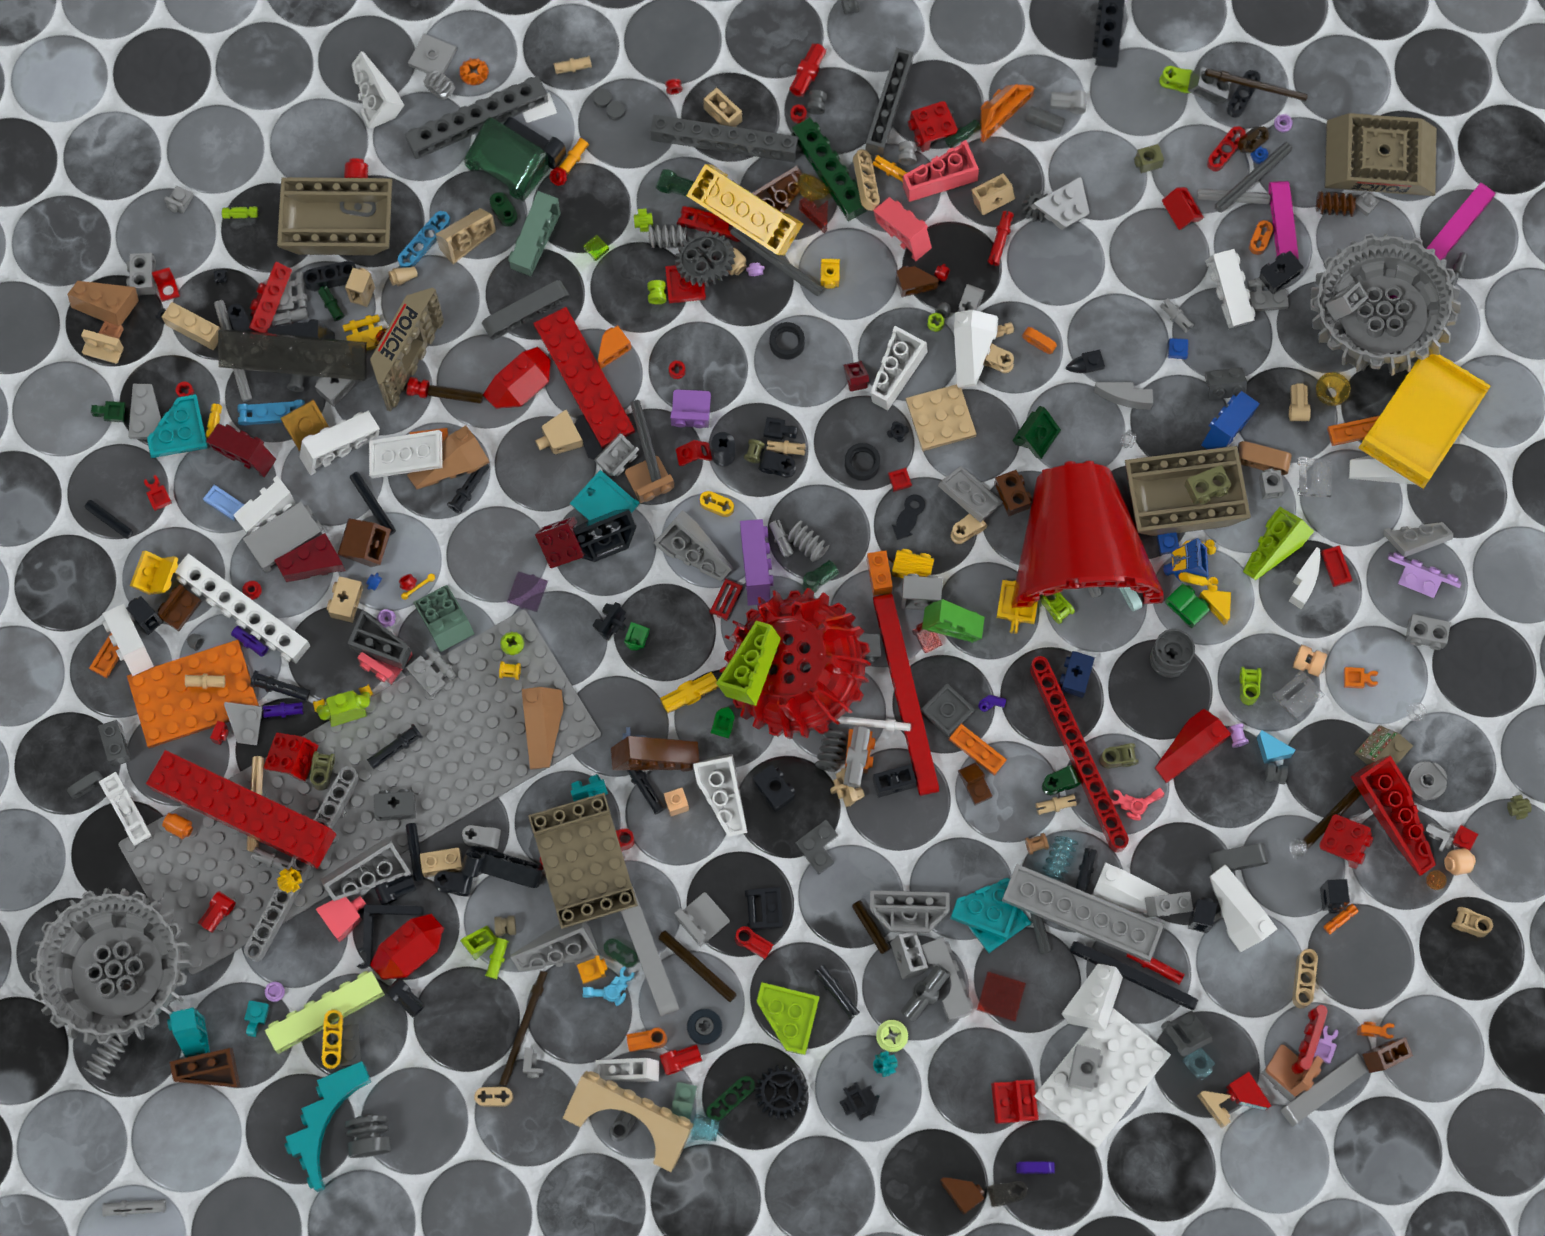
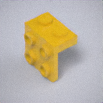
[130,550,178,595]

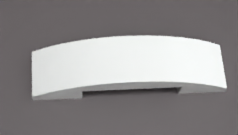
[99,772,152,846]

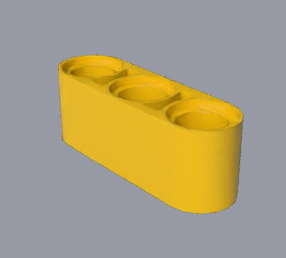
[322,1009,343,1069]

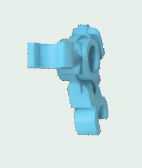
[583,966,635,1006]

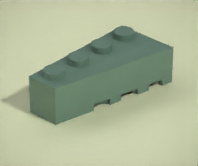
[508,191,560,276]

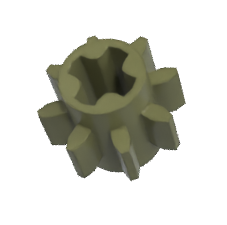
[1507,794,1531,820]

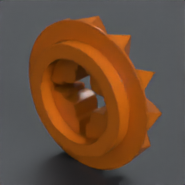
[460,58,489,85]

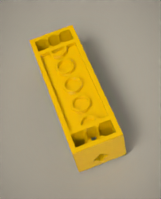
[686,164,803,255]

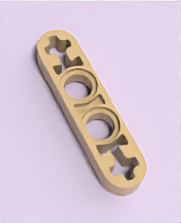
[853,149,880,210]

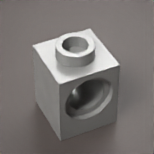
[1259,469,1284,499]

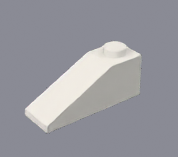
[595,1058,659,1082]

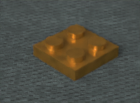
[280,399,330,451]

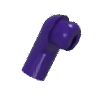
[978,695,1006,712]

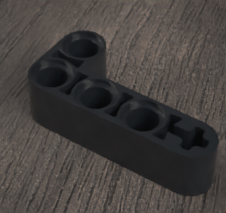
[498,117,566,169]
[461,846,543,888]

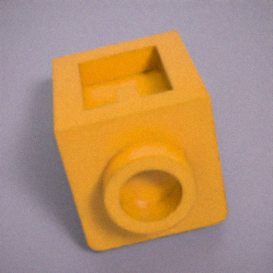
[577,955,608,984]

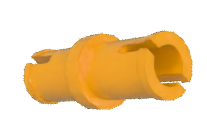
[559,138,589,174]
[873,155,908,183]

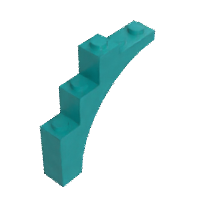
[284,1061,371,1192]

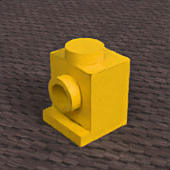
[820,259,840,289]

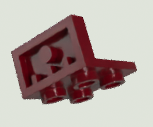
[535,516,584,568]

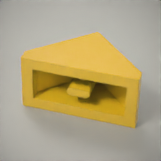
[1198,590,1231,625]

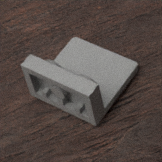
[674,892,730,947]

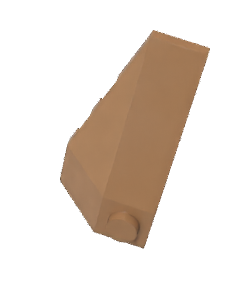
[407,425,490,489]
[522,687,564,770]

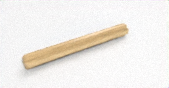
[247,756,264,852]

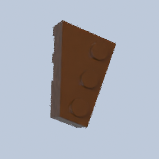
[169,1047,241,1088]

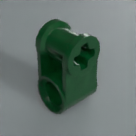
[1042,765,1081,796]

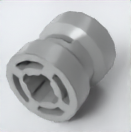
[898,141,917,165]

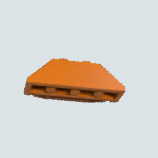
[980,84,1035,143]

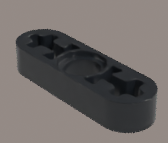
[1227,70,1261,118]

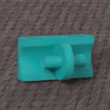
[570,774,608,802]

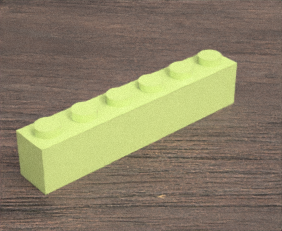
[265,971,385,1054]

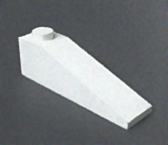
[954,310,998,388]
[693,754,747,836]
[1209,865,1277,952]

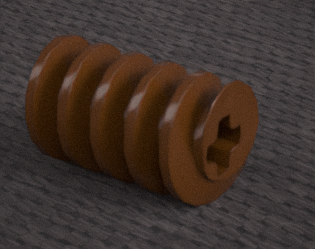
[1315,191,1356,217]

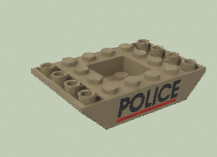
[1325,113,1436,196]
[370,288,444,412]

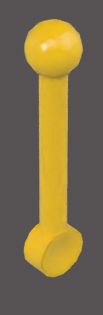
[401,574,435,600]

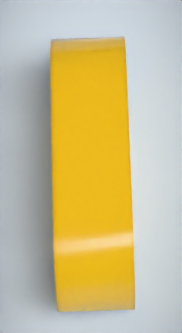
[700,491,734,517]

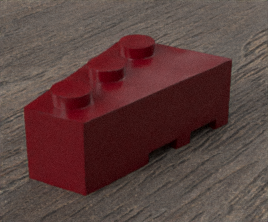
[274,533,346,583]

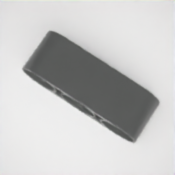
[1209,843,1268,873]

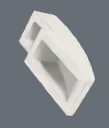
[1289,547,1320,609]

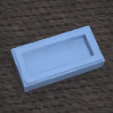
[203,485,244,521]

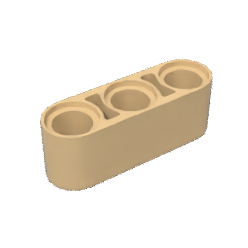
[1292,949,1318,1009]

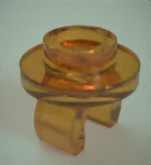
[1426,870,1447,890]

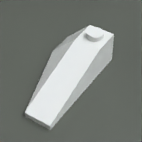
[352,51,404,129]
[1349,455,1416,485]
[1092,863,1169,916]

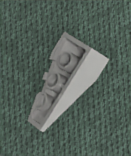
[653,510,733,581]

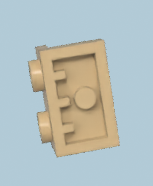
[81,329,124,364]

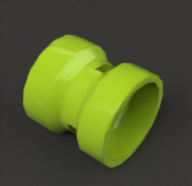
[647,280,666,304]

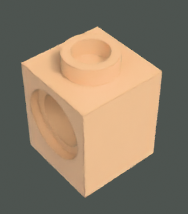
[664,788,689,817]

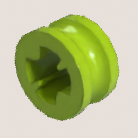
[927,313,944,332]

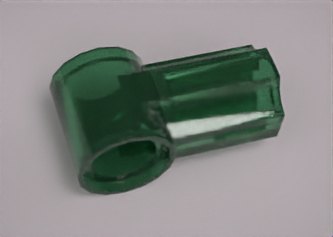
[656,169,694,198]
[802,560,839,593]

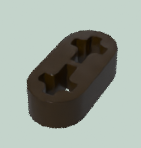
[1238,126,1269,153]

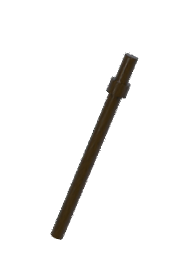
[1205,69,1308,101]
[499,970,548,1086]

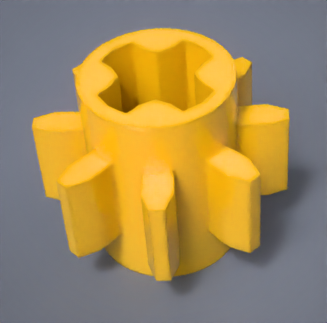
[277,868,302,893]

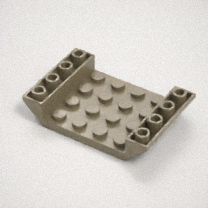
[528,793,638,929]

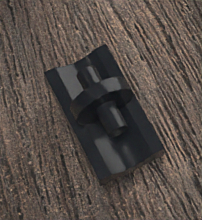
[593,602,627,641]

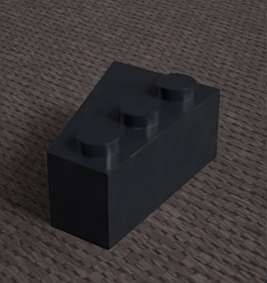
[267,319,335,356]

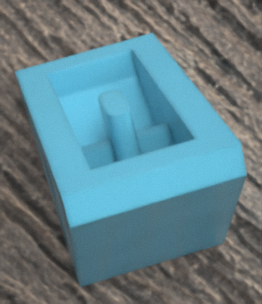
[1257,730,1295,764]

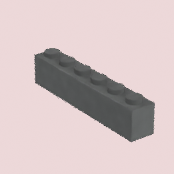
[865,48,914,157]

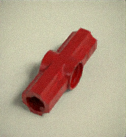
[789,43,827,97]

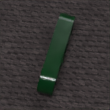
[707,1076,755,1122]

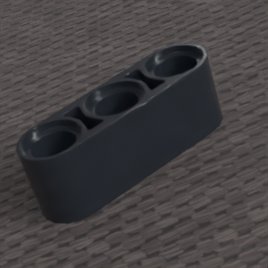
[303,261,357,291]

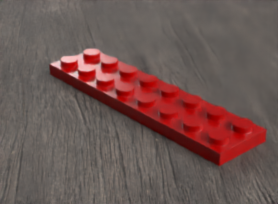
[533,307,635,448]

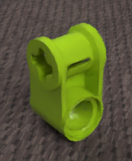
[1159,66,1193,93]
[1040,592,1075,624]
[1239,667,1261,705]

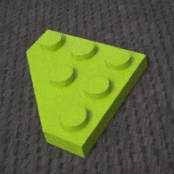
[757,982,819,1056]

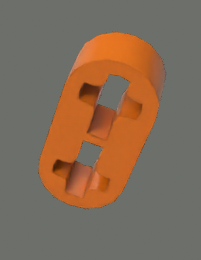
[1249,220,1273,255]
[1022,327,1057,354]

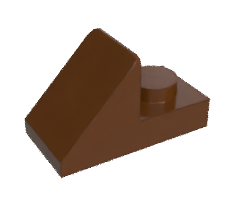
[958,763,993,805]

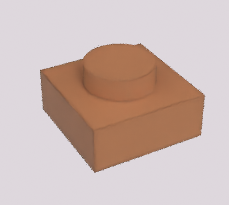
[99,321,123,339]

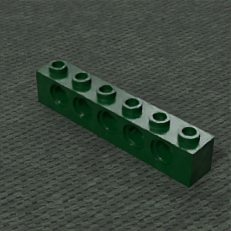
[791,117,867,222]

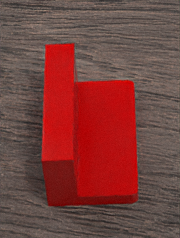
[1162,187,1204,230]

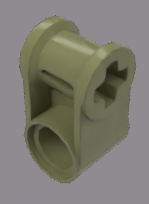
[1099,743,1139,769]
[310,751,335,791]

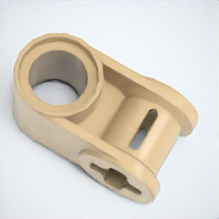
[983,343,1014,373]
[951,513,988,544]
[1452,907,1493,937]

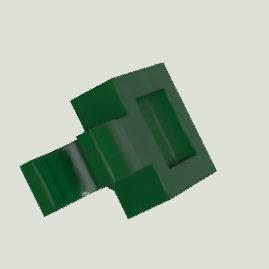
[91,401,126,423]

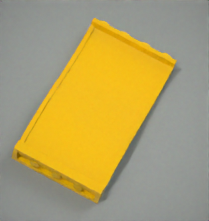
[1359,354,1491,489]

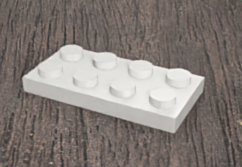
[369,430,443,478]

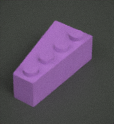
[740,519,774,606]

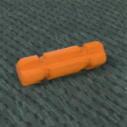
[1324,904,1358,934]

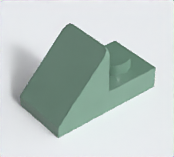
[671,1082,697,1120]

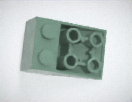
[413,585,475,652]

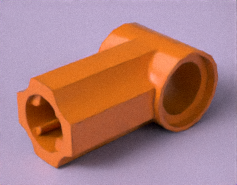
[627,1028,667,1052]

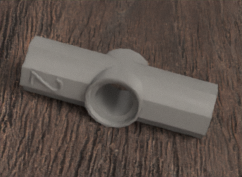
[844,726,870,788]

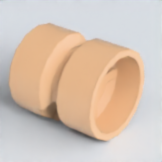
[1293,644,1327,677]

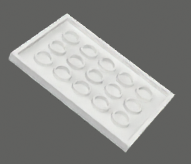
[1034,1008,1171,1149]

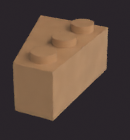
[67,281,139,327]

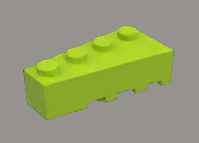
[716,621,781,706]

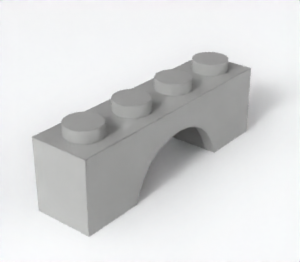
[921,937,973,1023]

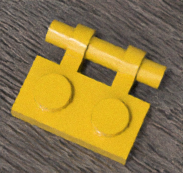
[342,314,384,355]

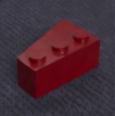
[206,423,276,478]

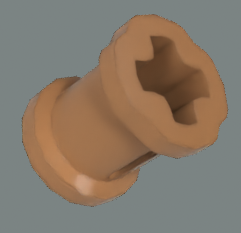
[1025,833,1049,855]

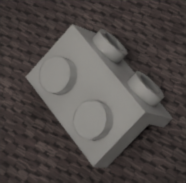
[594,433,639,476]

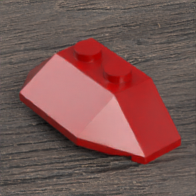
[483,347,551,409]
[370,914,444,980]

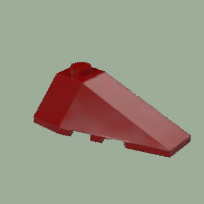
[1155,709,1231,784]

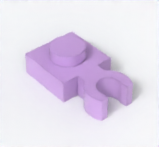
[1314,1026,1338,1064]

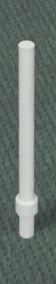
[831,716,911,732]

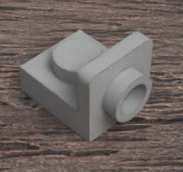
[164,185,194,214]
[1425,823,1454,852]
[523,1047,544,1078]

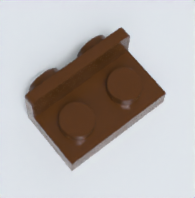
[157,584,202,632]

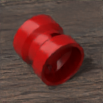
[407,377,430,399]

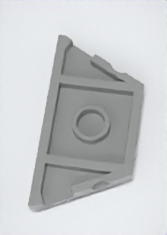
[1031,177,1090,230]

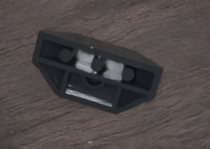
[573,509,637,562]

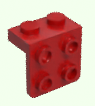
[908,101,958,152]
[1319,814,1373,869]

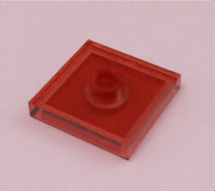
[976,972,1026,1022]

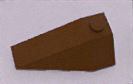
[752,166,807,213]

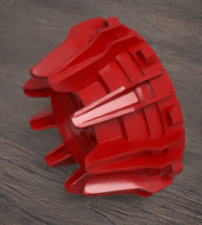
[720,588,871,739]

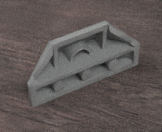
[870,891,950,933]

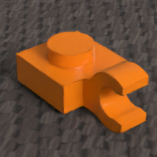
[1357,1022,1394,1040]

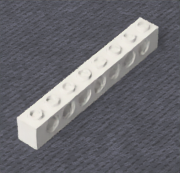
[175,554,310,664]

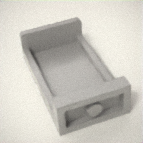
[243,502,324,574]

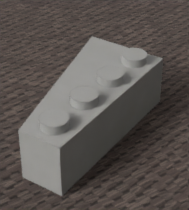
[320,837,411,901]

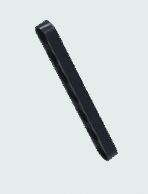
[1069,941,1198,1010]

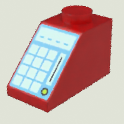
[1226,1072,1272,1110]

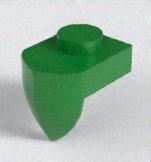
[624,622,650,651]
[710,707,735,739]

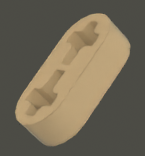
[474,1087,513,1107]

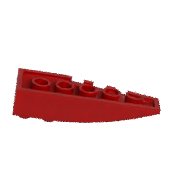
[1351,755,1436,876]

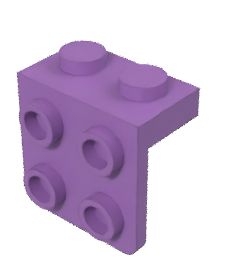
[671,390,711,428]

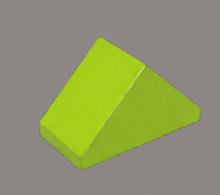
[460,926,497,960]

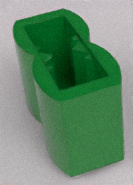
[1165,583,1210,628]

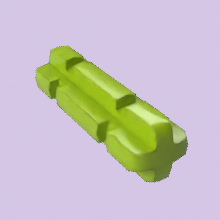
[221,207,258,219]

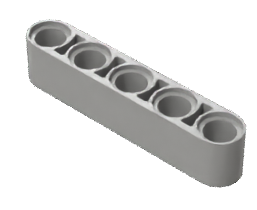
[1280,1053,1369,1127]

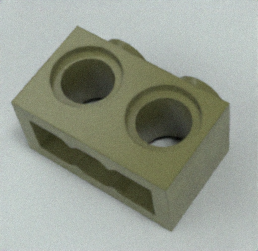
[1184,465,1231,505]

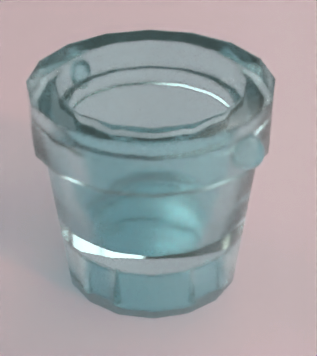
[691,1114,719,1141]

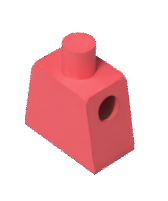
[316,896,367,942]

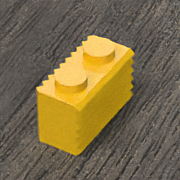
[891,549,934,578]

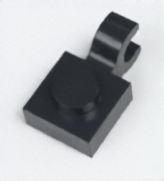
[763,417,798,440]

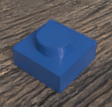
[1168,338,1188,359]
[1157,532,1179,555]

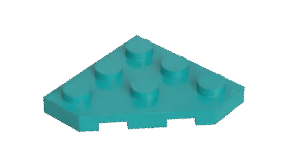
[147,394,208,458]
[950,878,1017,940]

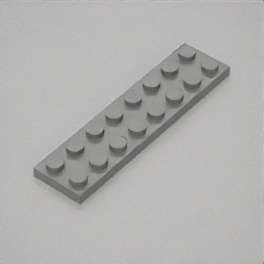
[1002,864,1164,962]

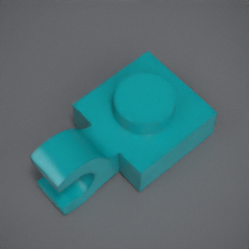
[244,1000,270,1037]

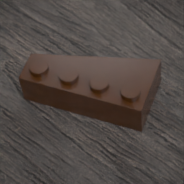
[611,736,699,772]

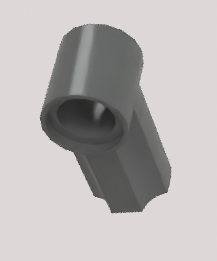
[609,1111,637,1142]

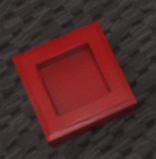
[888,468,912,492]

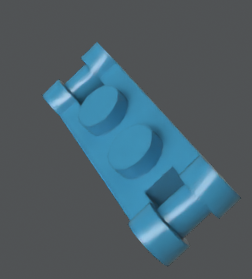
[237,400,305,425]

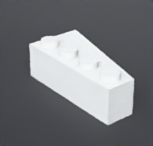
[1205,249,1255,329]
[871,326,927,411]
[300,411,380,476]

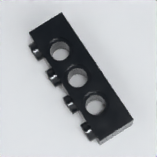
[1092,0,1125,68]

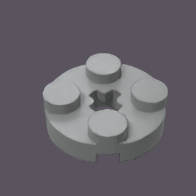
[1406,761,1447,801]

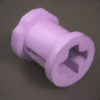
[1227,724,1249,748]

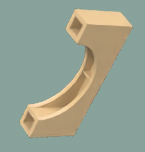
[563,1071,694,1172]

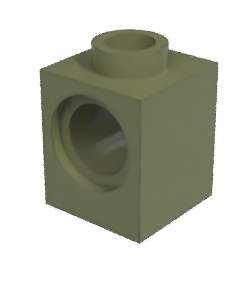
[1134,144,1164,173]

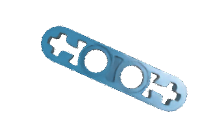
[398,211,450,268]

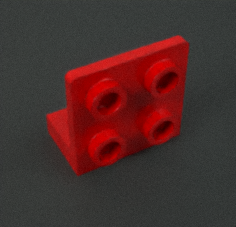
[264,733,319,782]

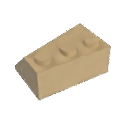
[435,208,496,264]

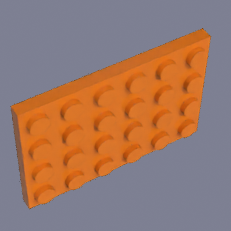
[127,640,259,748]

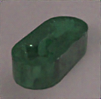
[604,939,638,968]

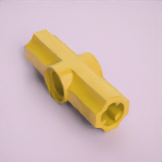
[660,672,719,713]

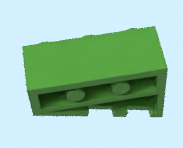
[922,599,985,643]

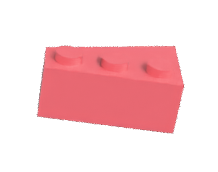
[873,197,932,261]

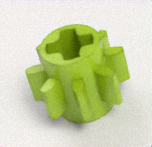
[633,209,653,232]

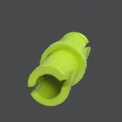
[485,938,509,979]

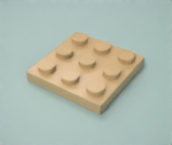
[906,384,976,451]

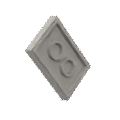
[938,466,1003,523]

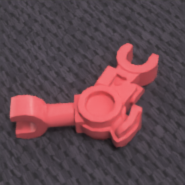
[1111,788,1165,821]

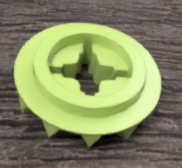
[876,1020,908,1052]

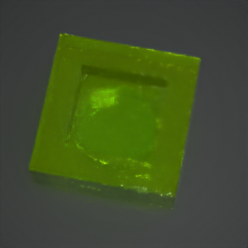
[583,235,609,261]

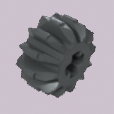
[1021,190,1048,223]

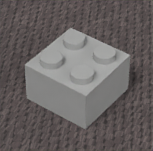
[901,574,942,610]

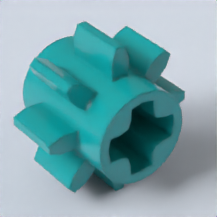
[873,1051,898,1077]

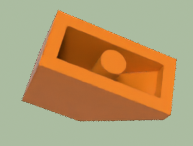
[598,325,631,369]

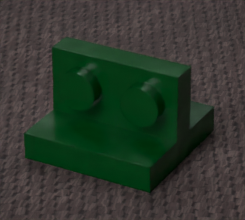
[1012,406,1061,459]

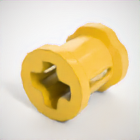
[499,661,521,680]

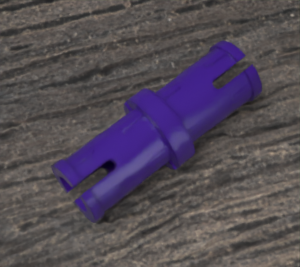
[231,625,269,657]
[263,702,304,718]

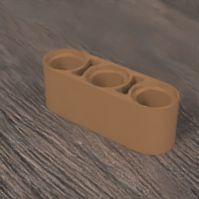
[1238,441,1292,475]

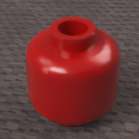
[344,158,368,178]

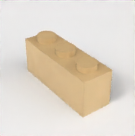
[162,302,223,350]

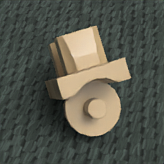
[830,767,864,807]

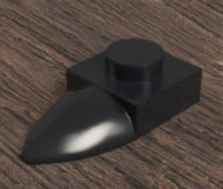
[1066,350,1105,374]

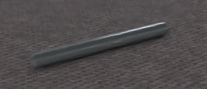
[1214,142,1292,213]
[730,226,823,296]

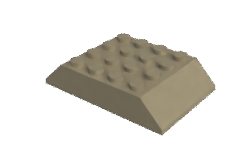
[277,177,393,255]
[1125,446,1251,536]

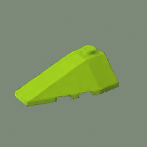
[1243,507,1314,580]

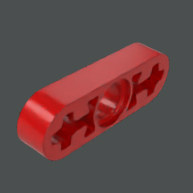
[1207,126,1246,171]

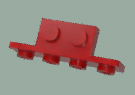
[249,262,292,335]

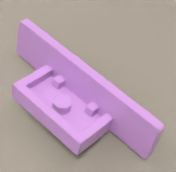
[1388,552,1461,598]

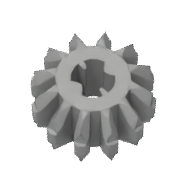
[423,70,455,100]

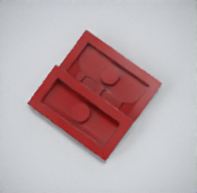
[991,1080,1039,1124]

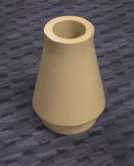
[389,266,418,286]

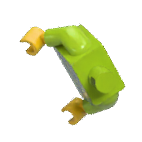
[313,684,373,727]

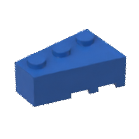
[1201,391,1260,449]

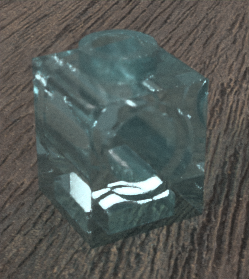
[1182,1048,1215,1079]

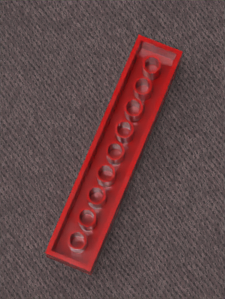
[146,750,337,869]

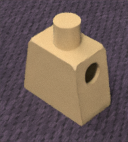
[535,410,583,454]

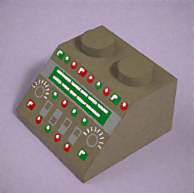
[1354,725,1413,765]

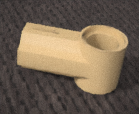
[1289,383,1311,421]

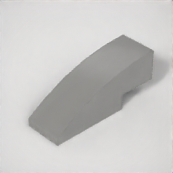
[1094,382,1153,410]

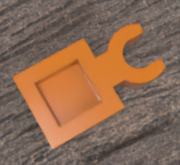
[1344,667,1378,689]

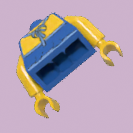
[1163,538,1218,592]

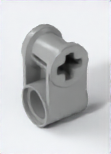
[958,284,985,312]
[462,825,501,850]

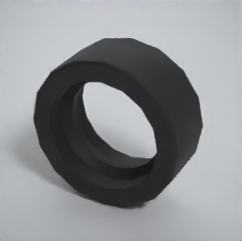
[769,322,805,360]
[845,443,880,481]

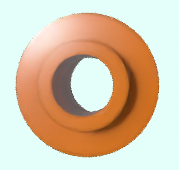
[162,813,193,839]

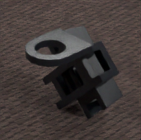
[839,1082,880,1121]

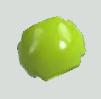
[500,631,524,655]

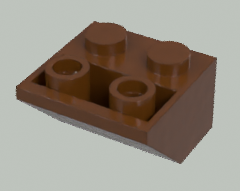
[338,518,391,567]

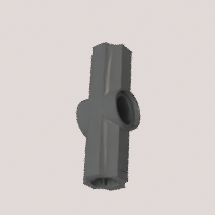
[901,964,951,1022]

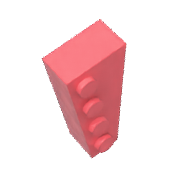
[903,140,979,202]

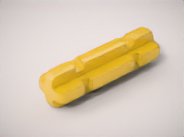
[205,404,222,439]

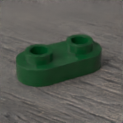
[489,192,518,227]

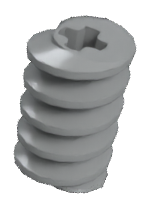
[649,224,686,248]
[788,520,830,562]
[83,1038,125,1080]

